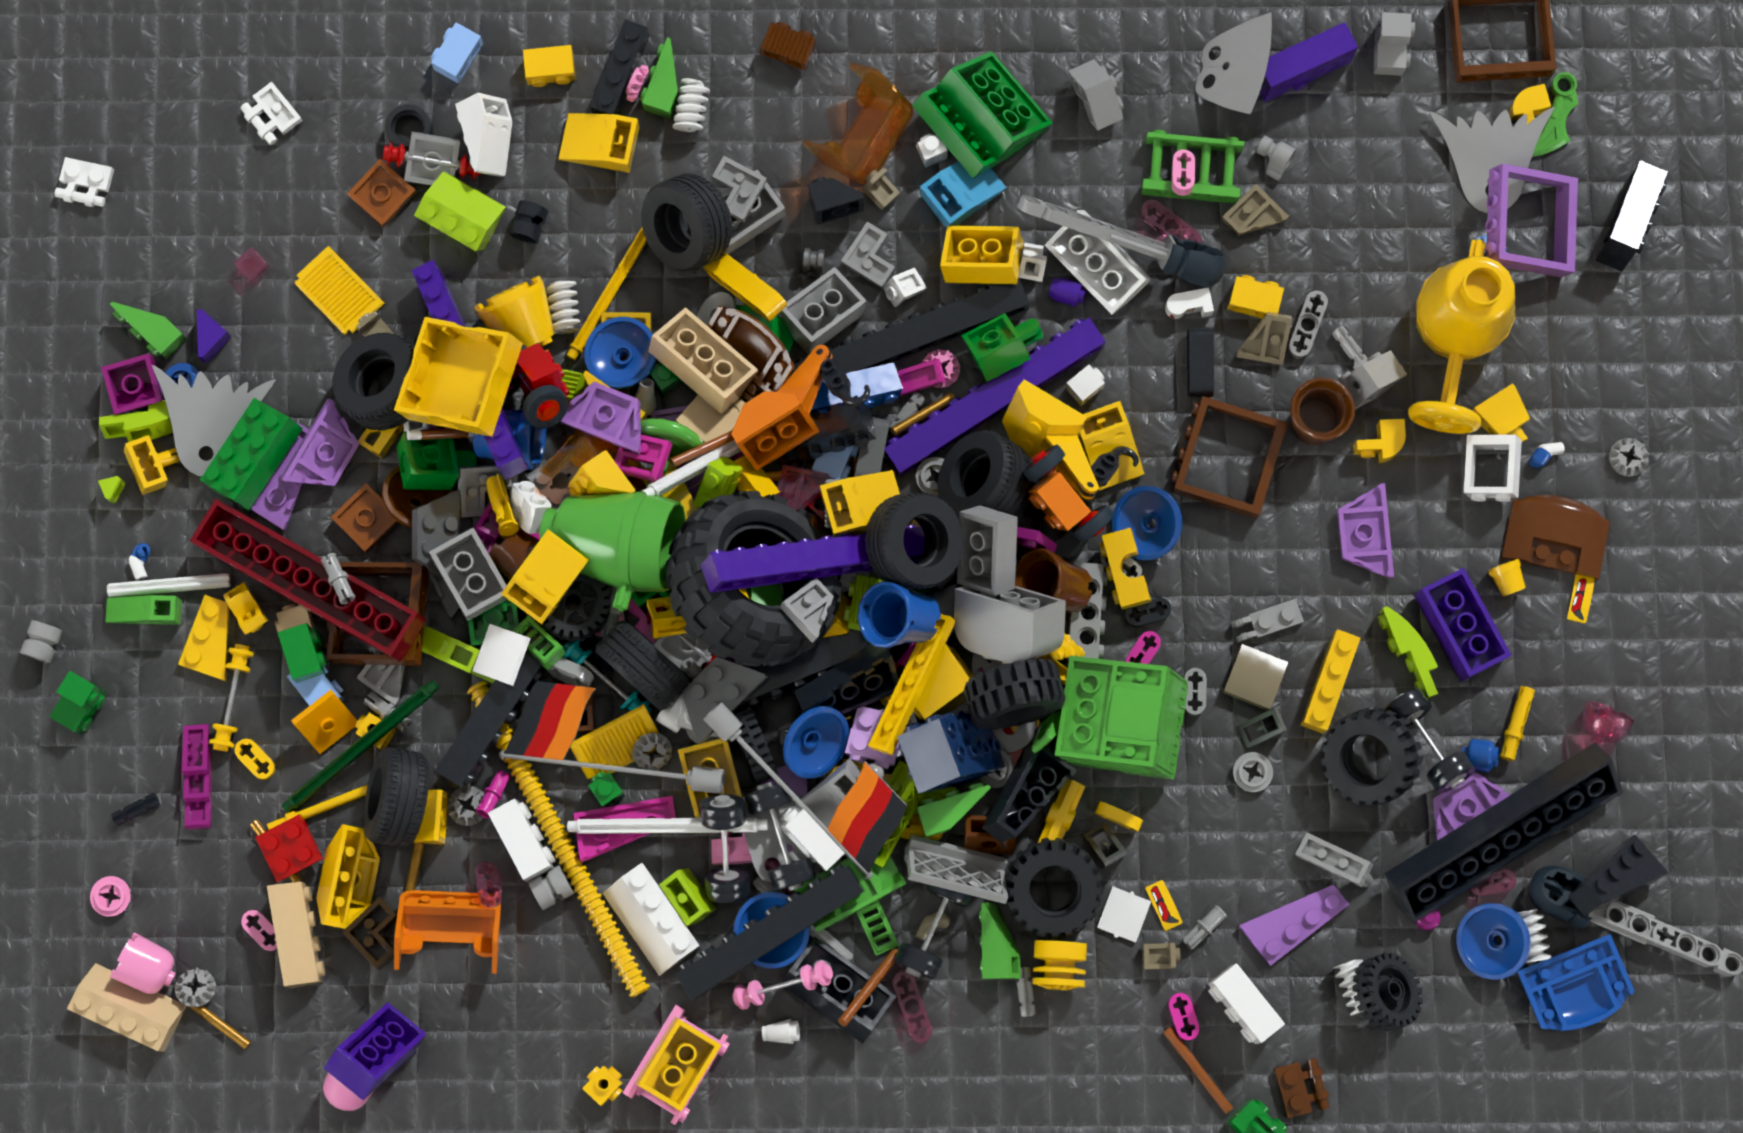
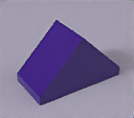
[197,309,231,363]

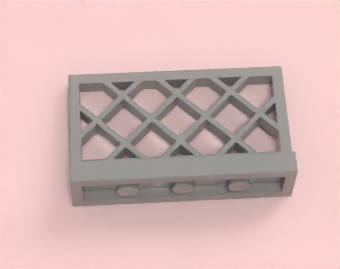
[903,834,1008,904]

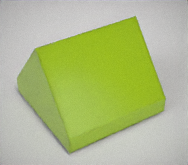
[98,476,126,504]

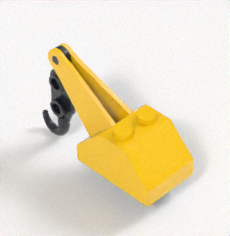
[1002,379,1139,500]

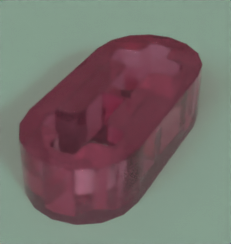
[475,862,502,907]
[1468,869,1516,896]

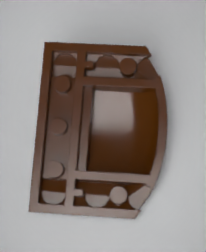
[707,306,795,401]
[1501,495,1610,580]

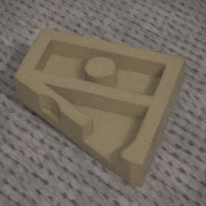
[1221,184,1289,236]
[1236,312,1292,365]

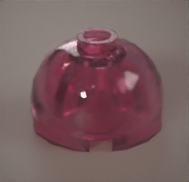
[1581,701,1634,746]

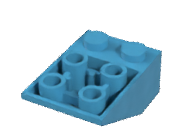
[920,161,1007,228]

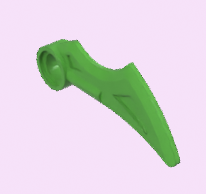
[1532,72,1578,157]

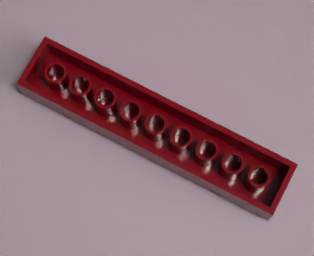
[190,499,426,663]

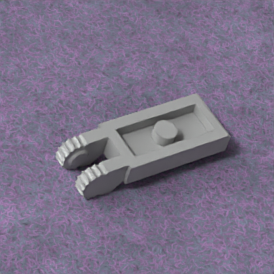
[1231,599,1304,643]

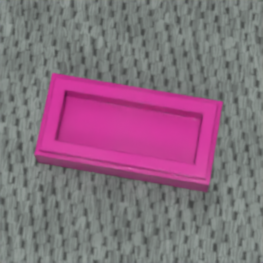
[897,359,946,396]

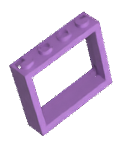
[1485,164,1578,277]

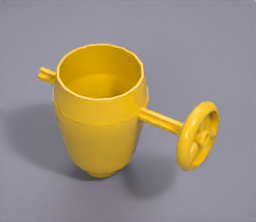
[1408,239,1515,434]

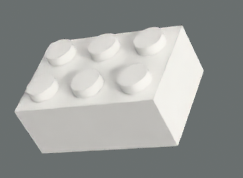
[488,798,556,883]
[1208,963,1285,1044]

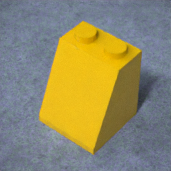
[914,644,974,721]

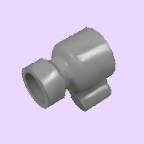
[1256,136,1296,181]

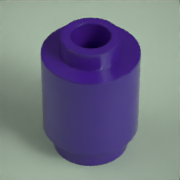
[1048,277,1086,307]

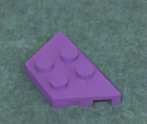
[560,382,641,455]
[279,398,359,486]
[1337,483,1394,579]
[1432,772,1510,840]

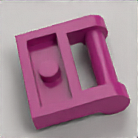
[615,435,673,484]

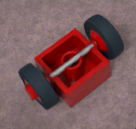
[509,343,570,429]

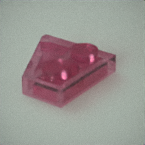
[777,465,830,510]

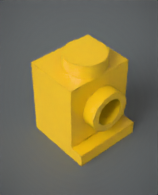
[355,712,397,750]

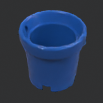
[473,409,546,470]
[858,581,941,648]

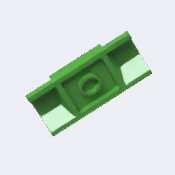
[794,847,906,933]

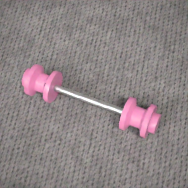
[732,960,833,1010]

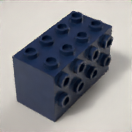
[897,710,1005,794]

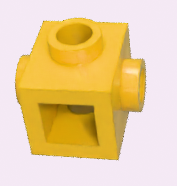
[582,1066,624,1106]

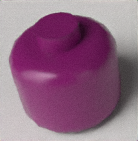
[1415,909,1441,931]

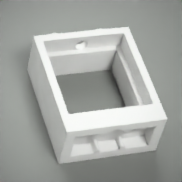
[1464,435,1522,502]
[779,807,844,871]

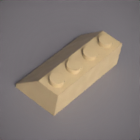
[648,307,758,414]
[267,882,325,988]
[67,963,187,1052]

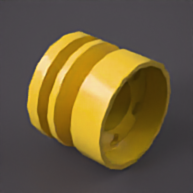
[1032,940,1087,990]

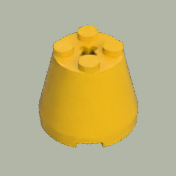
[473,275,554,347]

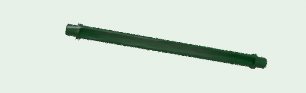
[282,680,439,813]

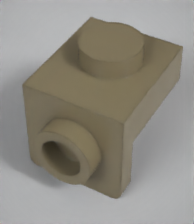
[862,167,900,211]
[1143,943,1180,970]

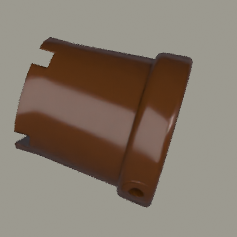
[1290,377,1355,445]
[489,527,540,582]
[1015,548,1092,614]

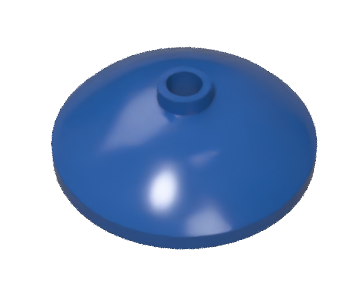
[584,317,657,389]
[1112,486,1182,560]
[783,706,849,778]
[734,892,810,968]
[1456,903,1531,980]

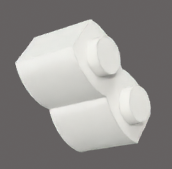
[509,481,551,534]

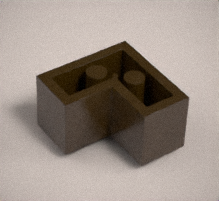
[342,897,397,970]

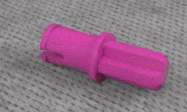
[475,770,510,818]

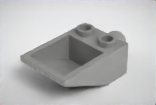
[794,758,884,828]

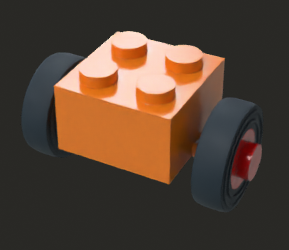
[1023,444,1113,542]

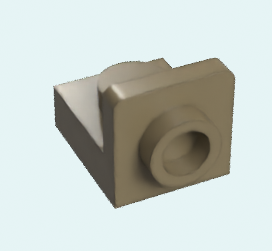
[356,311,394,337]

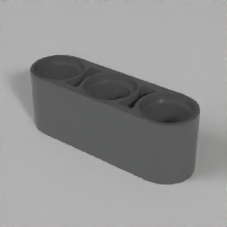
[854,417,890,477]

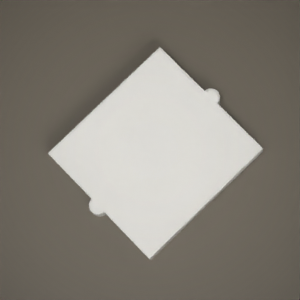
[1097,886,1151,943]

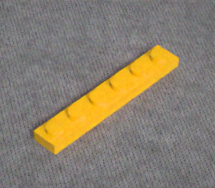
[868,614,956,756]

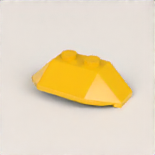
[316,824,380,929]

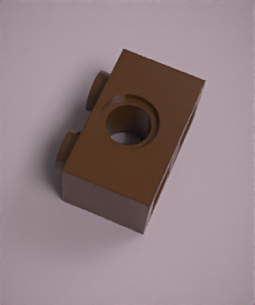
[963,815,1016,855]

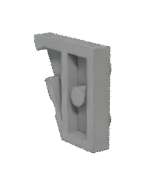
[780,578,834,643]
[357,650,405,706]

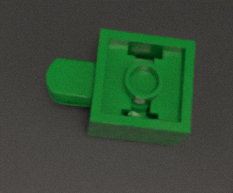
[961,313,1043,382]
[397,431,477,490]
[468,599,523,648]
[1226,1099,1288,1133]

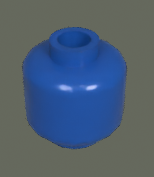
[1462,739,1499,772]

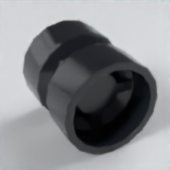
[508,200,549,244]

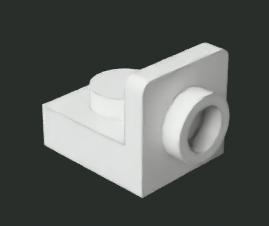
[883,268,927,307]

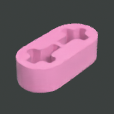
[1171,150,1195,196]
[241,910,278,951]

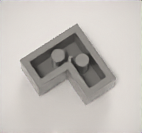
[1373,12,1415,76]
[1068,59,1124,130]

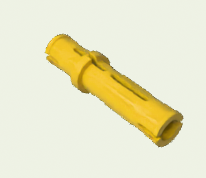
[1499,686,1535,762]

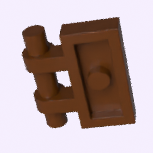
[1274,1058,1329,1118]

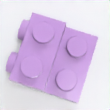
[845,707,904,769]

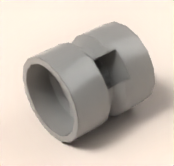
[20,620,63,664]
[528,865,574,910]

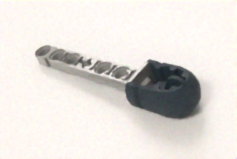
[1017,195,1226,288]
[1528,865,1743,977]

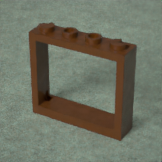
[1448,0,1557,83]
[1170,396,1288,519]
[325,562,429,666]

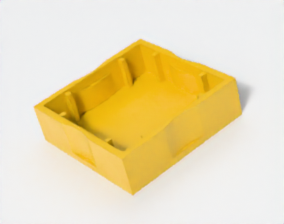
[394,317,523,437]

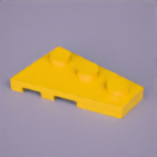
[178,595,230,681]

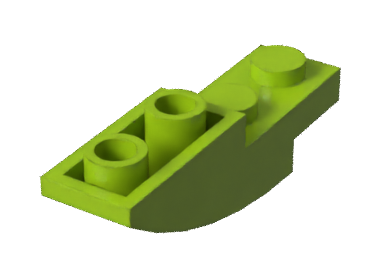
[99,400,173,442]
[1378,606,1438,699]
[422,625,495,683]

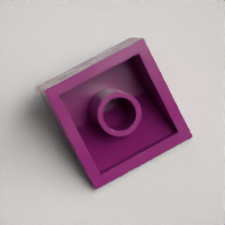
[101,353,163,415]

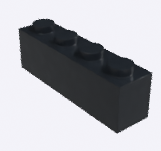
[590,19,649,115]

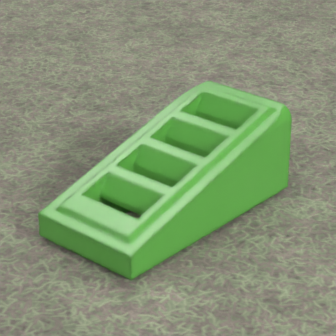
[512,615,565,670]
[1032,710,1061,753]
[856,900,899,956]

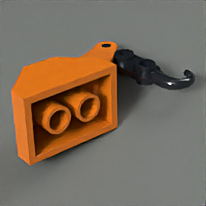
[731,345,870,471]

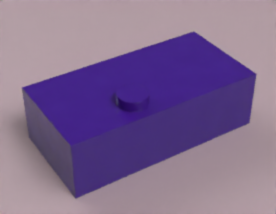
[1260,22,1358,102]
[1414,568,1512,682]
[324,1002,426,1100]

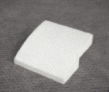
[473,624,531,686]

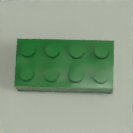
[200,398,303,511]

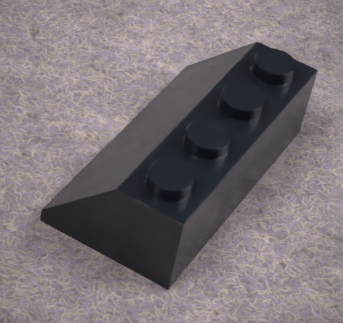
[782,936,897,1044]

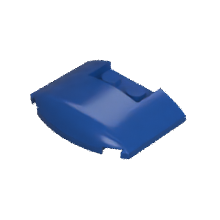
[1517,934,1635,1031]

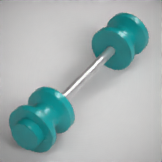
[562,640,651,713]

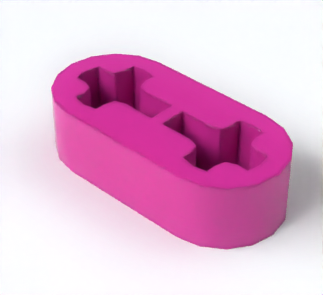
[1125,631,1161,664]
[1168,993,1199,1040]

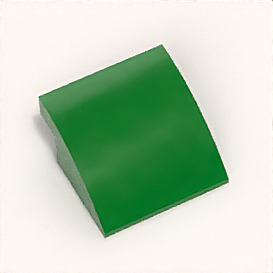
[912,51,1052,178]

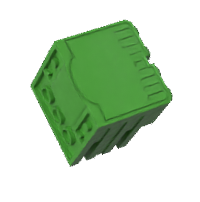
[1048,656,1188,780]

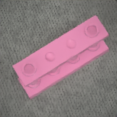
[623,1005,730,1125]

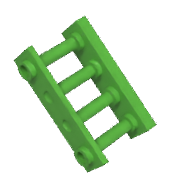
[1141,130,1245,204]

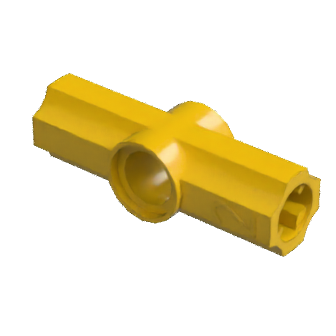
[1038,779,1085,843]

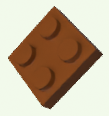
[347,159,417,227]
[331,483,398,553]

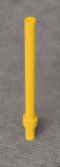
[267,784,368,830]

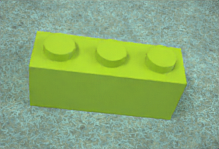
[414,171,507,252]

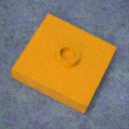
[291,690,358,754]

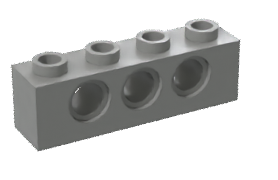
[1067,562,1108,664]

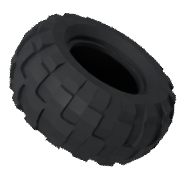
[666,491,842,667]

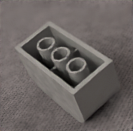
[954,586,1066,664]

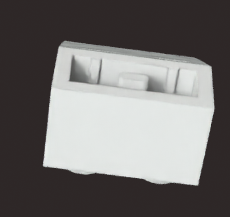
[455,93,512,177]

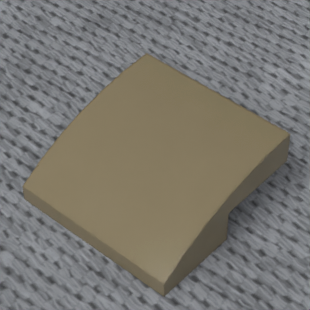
[1223,644,1288,711]

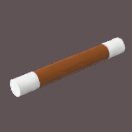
[407,428,477,440]

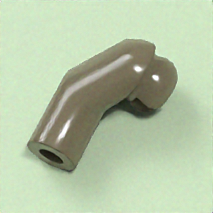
[915,912,950,941]

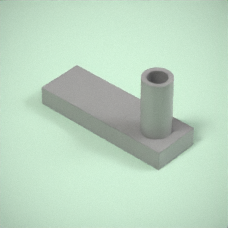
[1295,833,1373,887]

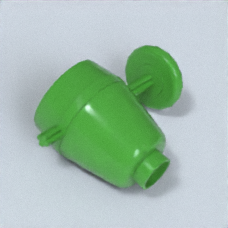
[540,418,703,611]

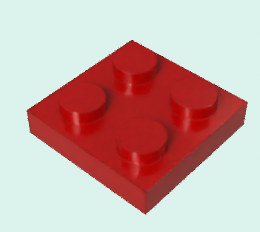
[255,814,323,882]

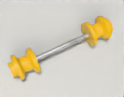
[209,644,254,752]

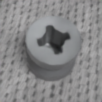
[803,248,824,274]

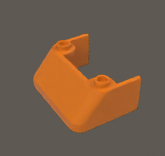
[394,890,501,974]

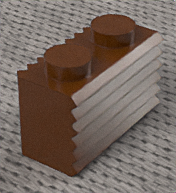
[760,22,816,71]

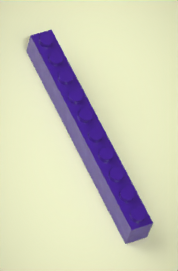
[411,260,529,479]
[884,318,1106,477]
[701,525,925,593]

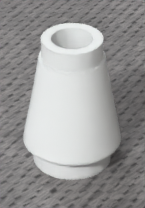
[762,1019,800,1044]

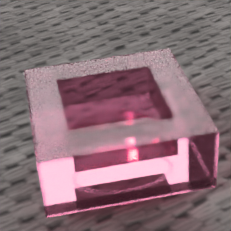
[234,247,269,282]

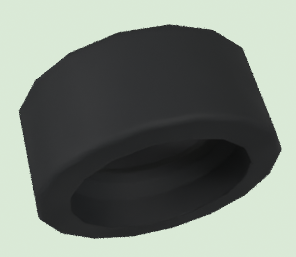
[385,104,433,153]

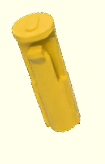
[486,474,519,536]

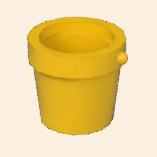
[1488,559,1526,597]

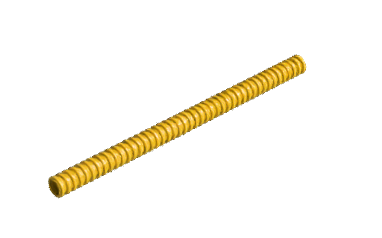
[467,681,650,998]

